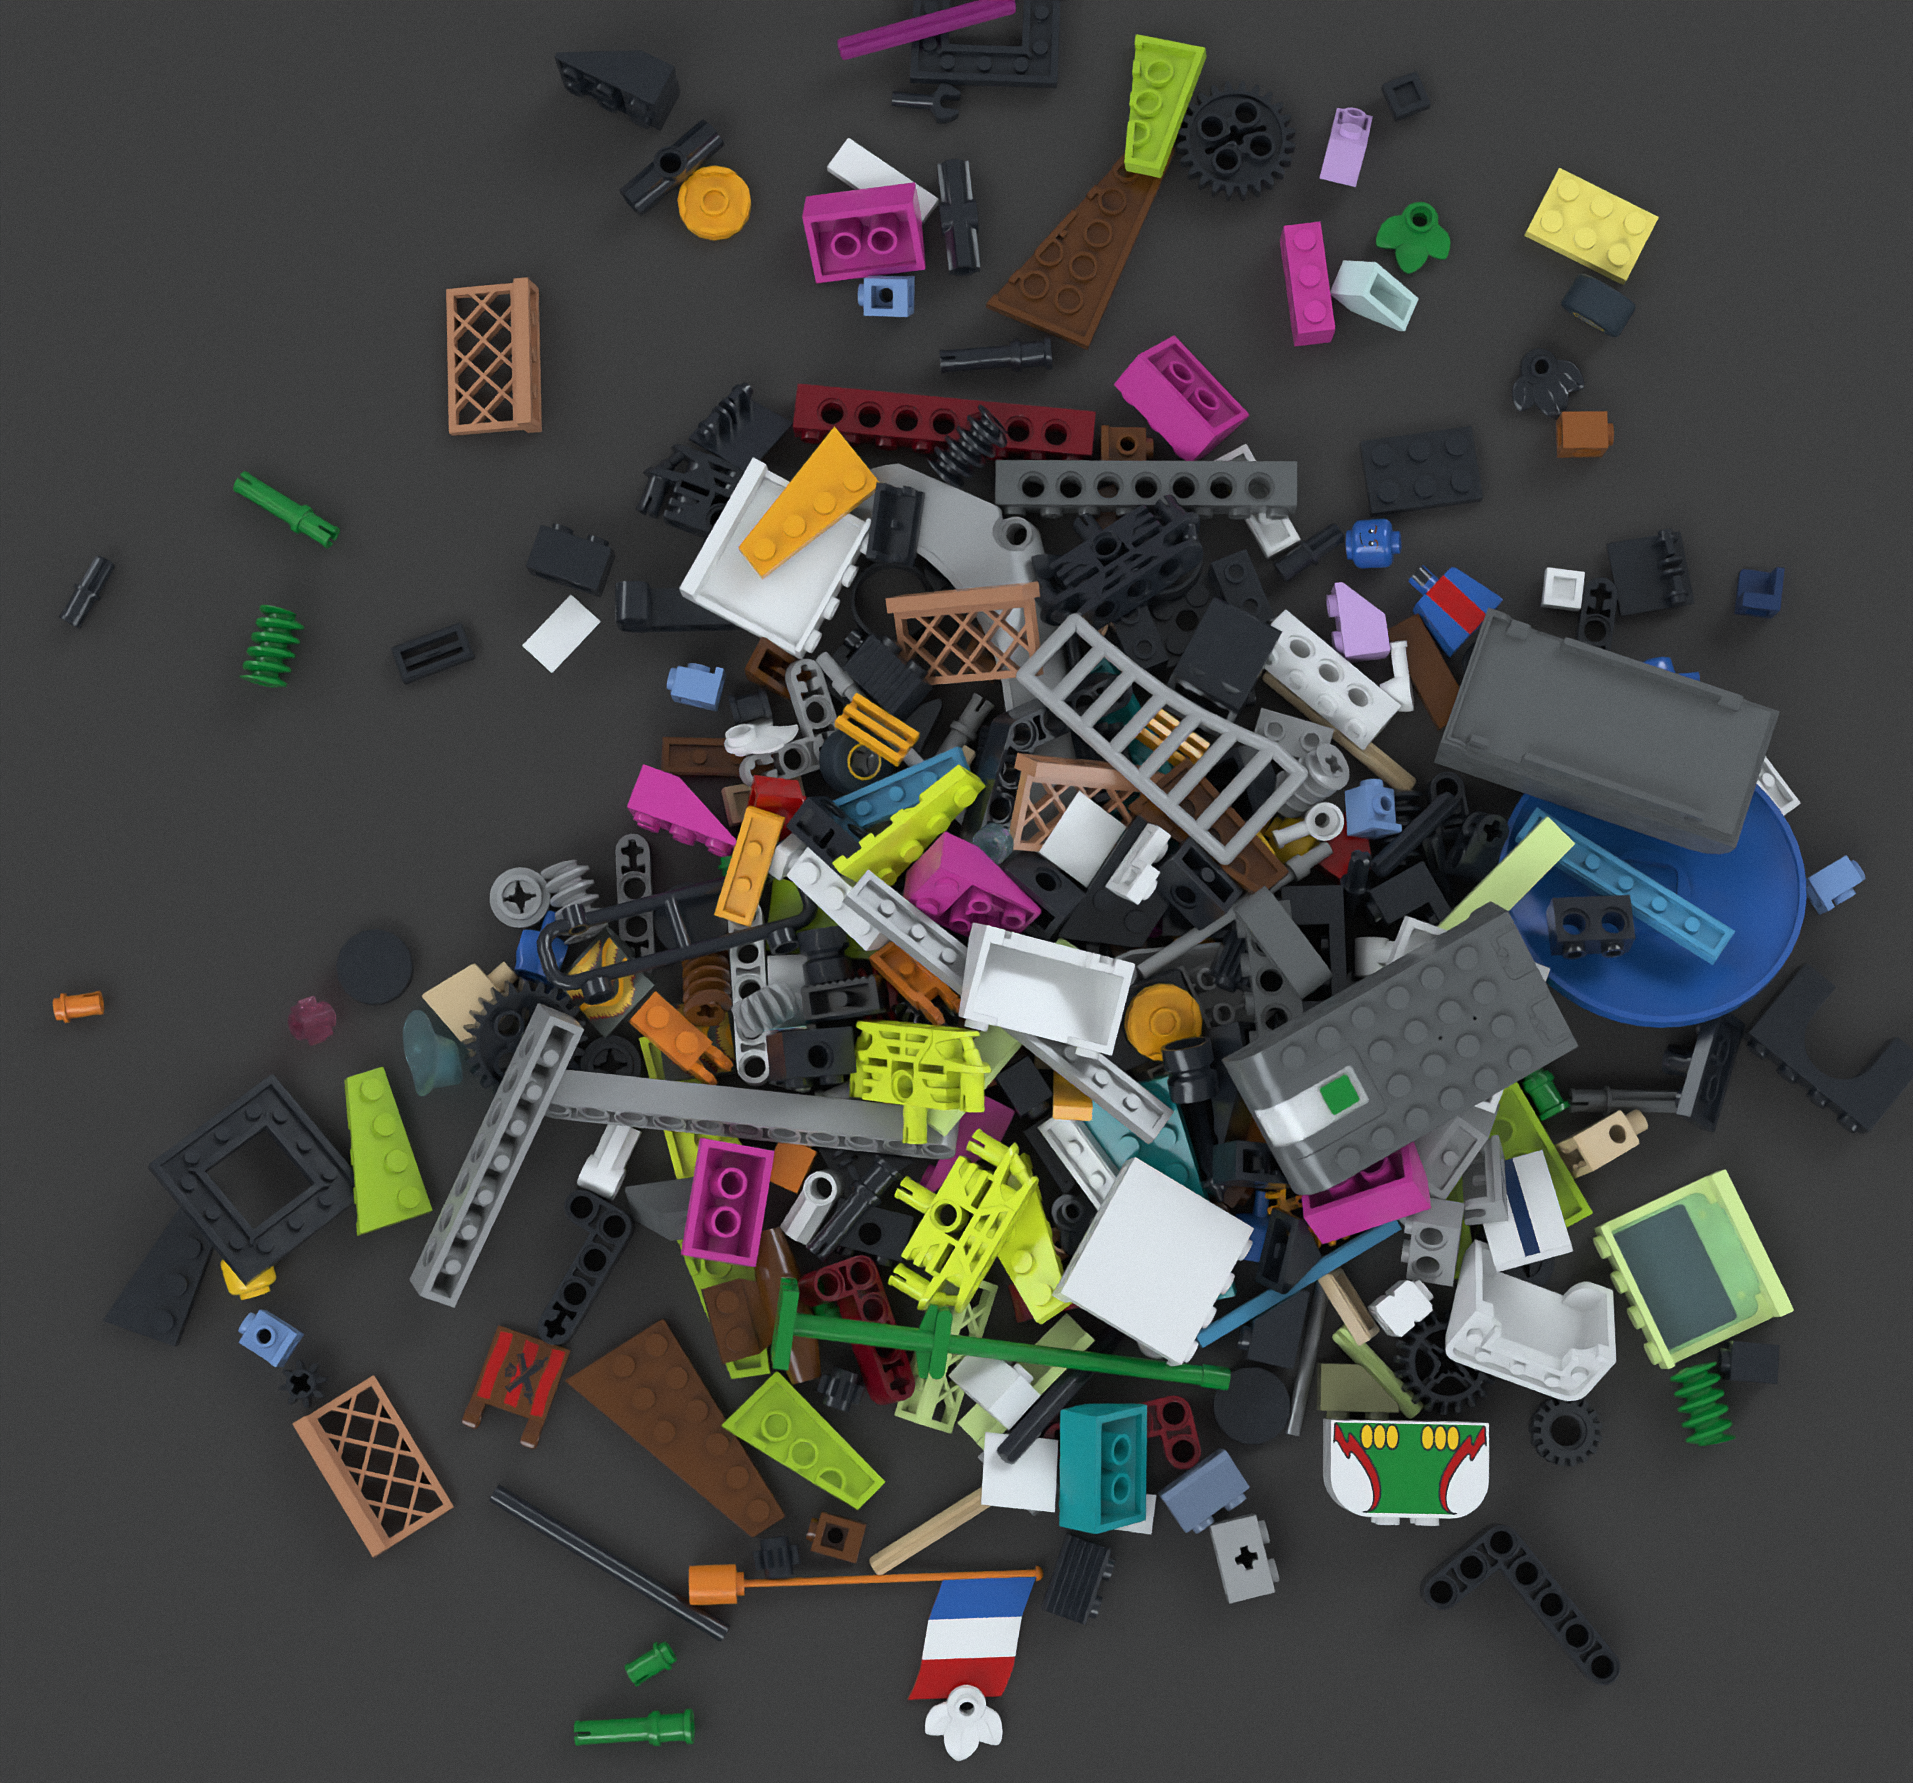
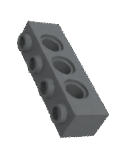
[1235,900,1303,1043]

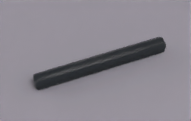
[997,1324,1128,1465]

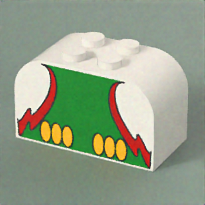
[1323,1419,1489,1526]

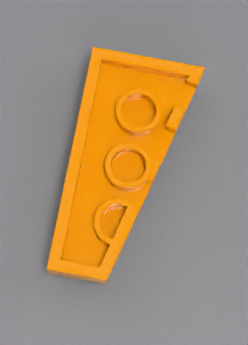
[738,426,879,580]

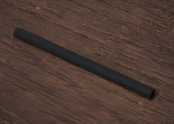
[489,1484,731,1643]

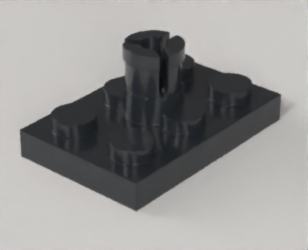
[1662,1012,1745,1133]

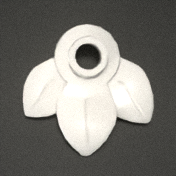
[724,717,799,757]
[925,1685,1003,1761]

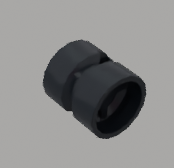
[797,925,855,986]
[1161,1036,1221,1104]

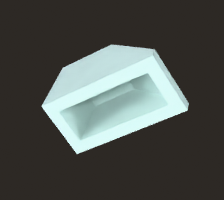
[1330,260,1419,331]

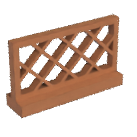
[446,277,542,436]
[886,581,1044,685]
[1006,753,1165,857]
[293,1375,454,1559]

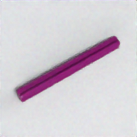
[837,0,1016,60]

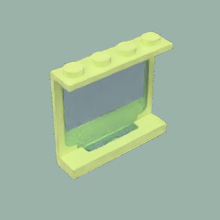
[1593,1169,1794,1369]

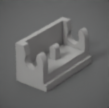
[1462,1135,1508,1225]

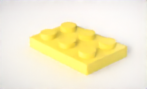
[1524,168,1659,285]

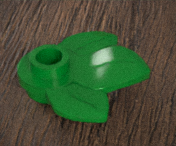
[1376,202,1451,274]

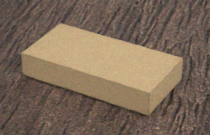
[1318,1267,1380,1346]

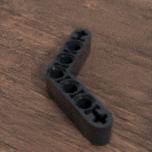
[958,671,1133,863]

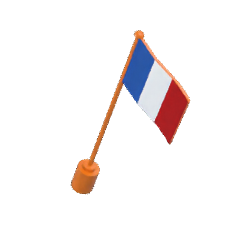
[689,1564,1044,1700]

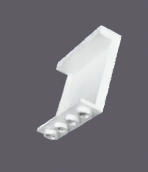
[679,458,871,659]
[1052,1157,1254,1366]

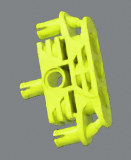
[849,1019,992,1144]
[888,1129,1039,1313]

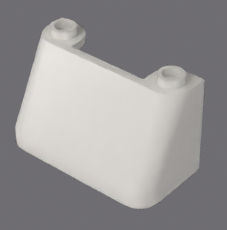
[959,922,1135,1060]
[1445,1239,1616,1401]

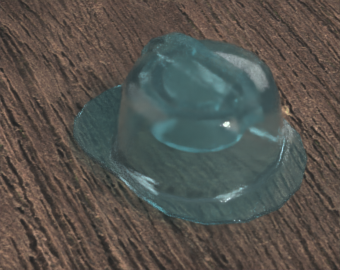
[403,1010,463,1097]

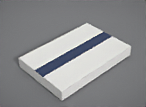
[1483,1150,1573,1272]

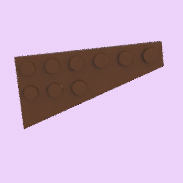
[986,148,1176,350]
[565,1318,786,1538]

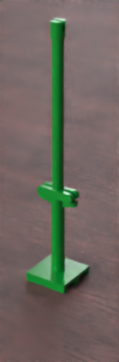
[771,1277,1231,1390]

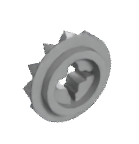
[490,867,551,928]

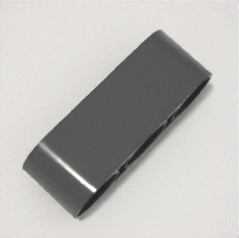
[1233,886,1333,1000]

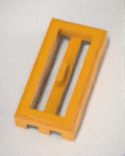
[835,692,920,767]
[1135,709,1210,767]

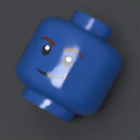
[1346,519,1402,569]

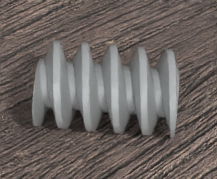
[1273,743,1349,818]
[541,860,609,945]

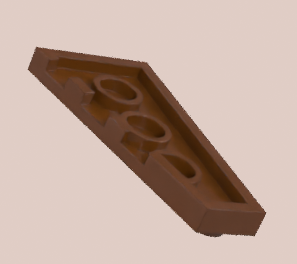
[1128,757,1289,895]

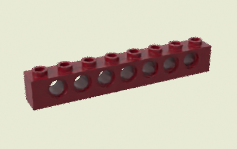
[793,384,1096,461]

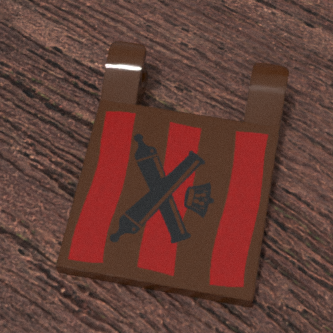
[462,1325,571,1449]

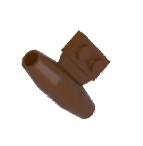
[701,1227,822,1385]

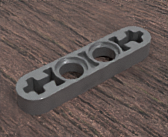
[615,834,656,976]

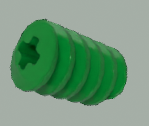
[239,605,305,688]
[1669,1361,1736,1446]

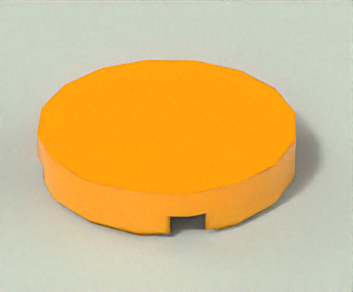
[677,165,752,241]
[1124,983,1203,1061]

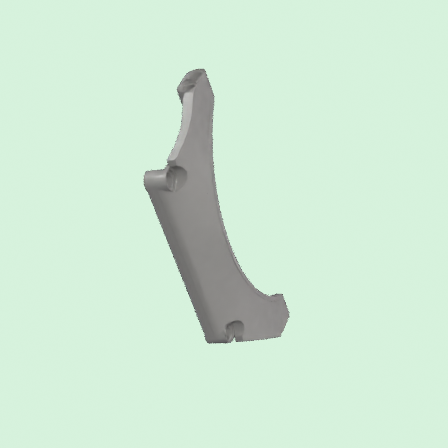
[850,463,1077,939]

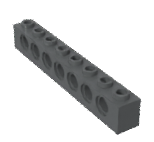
[995,460,1297,520]

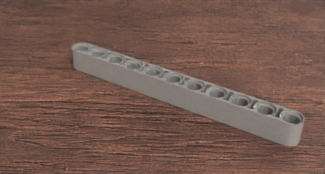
[545,1070,960,1160]

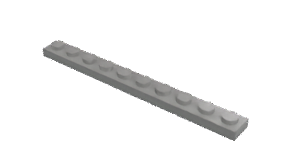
[842,869,1174,1145]

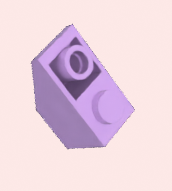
[1320,108,1373,187]
[1326,582,1390,663]

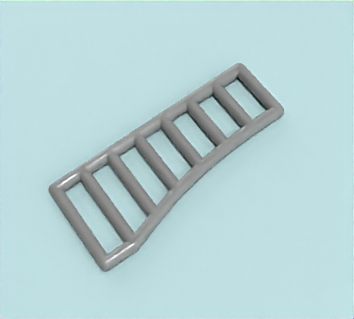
[1016,613,1308,865]

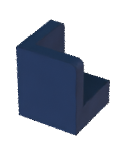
[1734,567,1785,619]

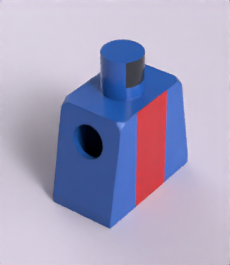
[1408,565,1503,658]

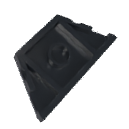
[1056,815,1171,948]

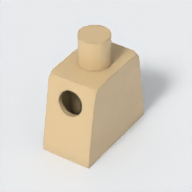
[422,961,519,1052]
[1554,1109,1648,1179]

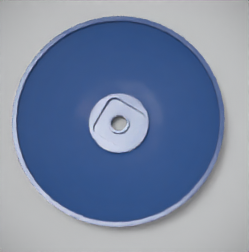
[1497,784,1807,1028]

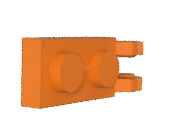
[869,941,961,1026]
[628,991,733,1085]

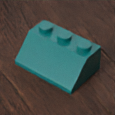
[1059,1404,1147,1534]

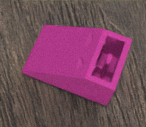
[627,764,737,857]
[903,831,1041,937]

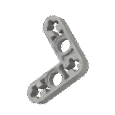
[739,659,839,787]

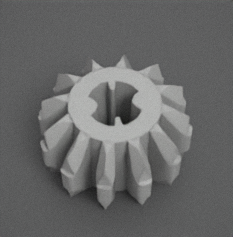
[731,981,800,1038]

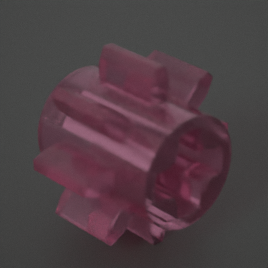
[288,995,336,1046]

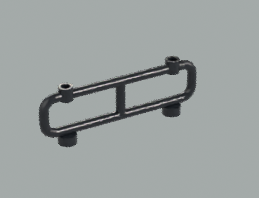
[536,873,818,1005]

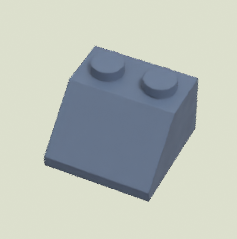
[1157,1448,1250,1534]

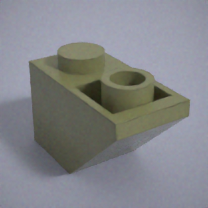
[1317,1363,1399,1420]

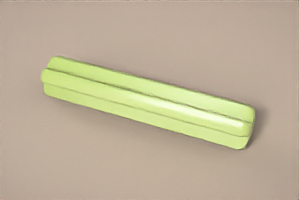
[1332,1324,1424,1419]

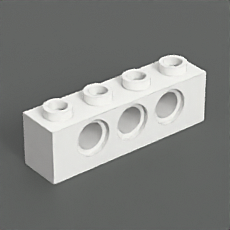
[1265,609,1401,751]

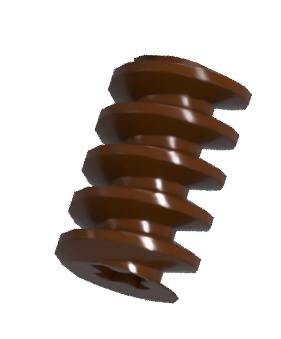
[682,949,732,1027]

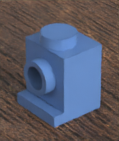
[858,275,915,317]
[667,663,726,712]
[1345,779,1402,840]
[1806,855,1865,915]
[238,1309,304,1367]

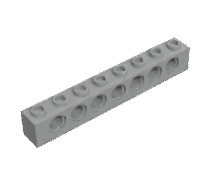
[409,1003,584,1308]

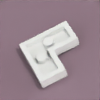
[1105,823,1171,905]

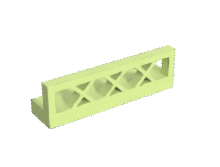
[894,1268,998,1434]
[958,1313,1095,1450]

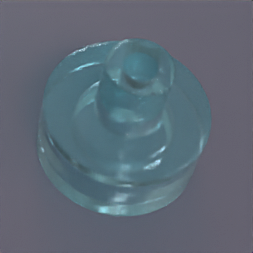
[972,823,1014,865]

